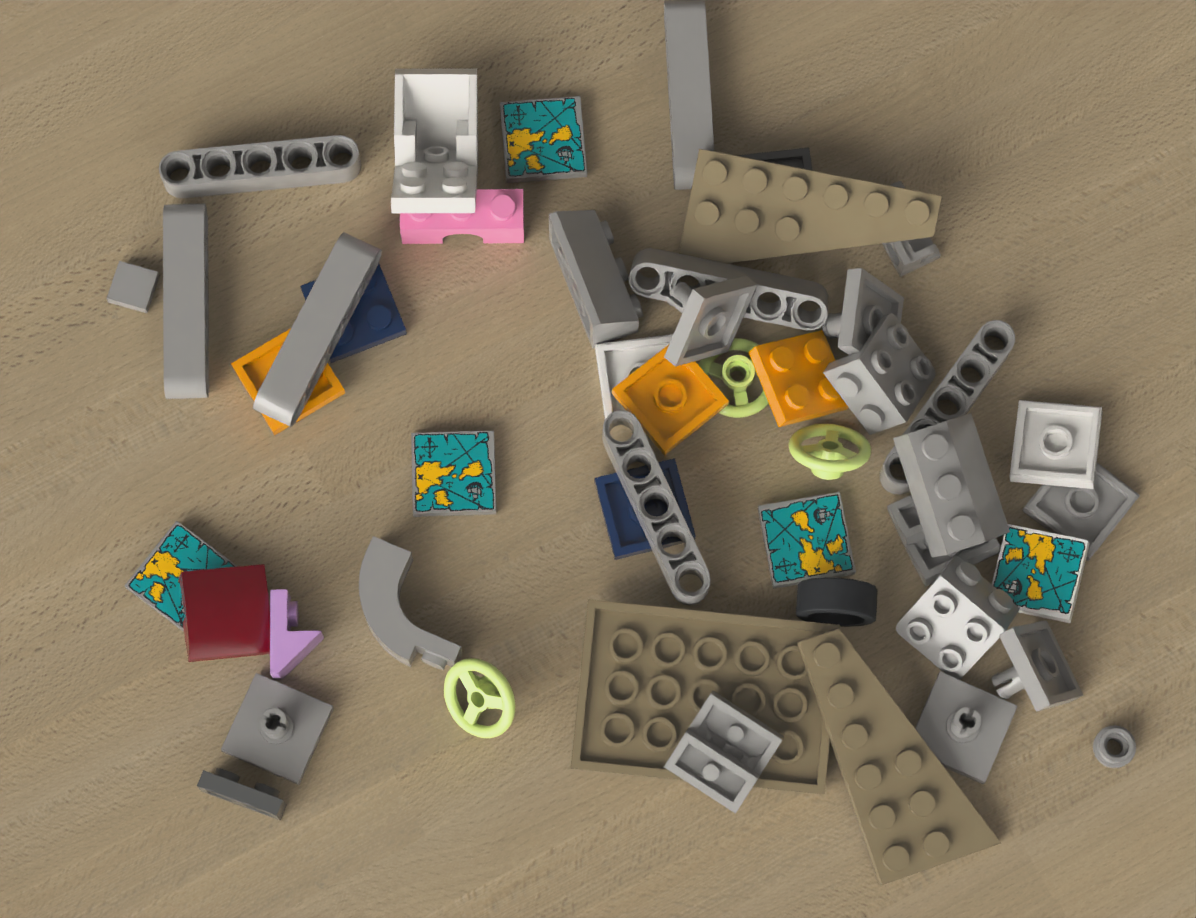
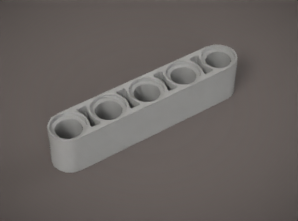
[664,0,714,190]
[159,135,361,198]
[163,203,209,399]
[253,232,382,427]
[629,248,829,330]
[880,320,1015,495]
[602,410,711,606]

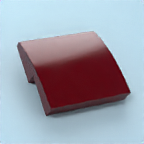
[179,564,270,662]

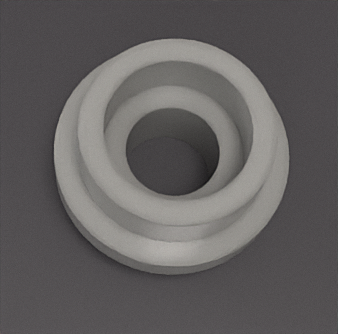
[1093,726,1136,768]

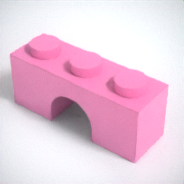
[400,189,524,244]

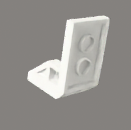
[391,69,478,213]

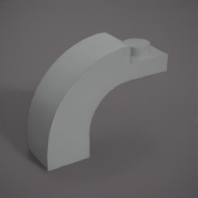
[359,536,463,670]

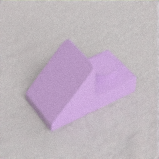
[270,589,324,680]

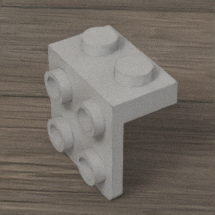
[823,313,935,435]
[896,554,1020,680]

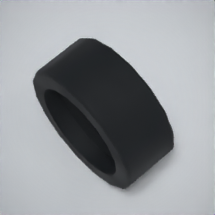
[796,577,878,627]

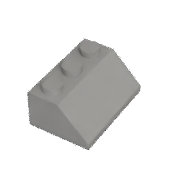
[549,210,643,349]
[893,413,1010,557]

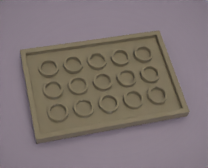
[571,599,840,795]

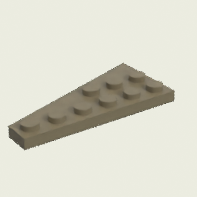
[679,149,942,263]
[797,628,1001,885]

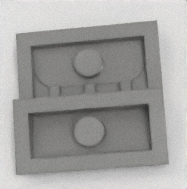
[887,495,1000,587]
[664,691,784,814]

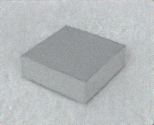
[106,261,160,313]

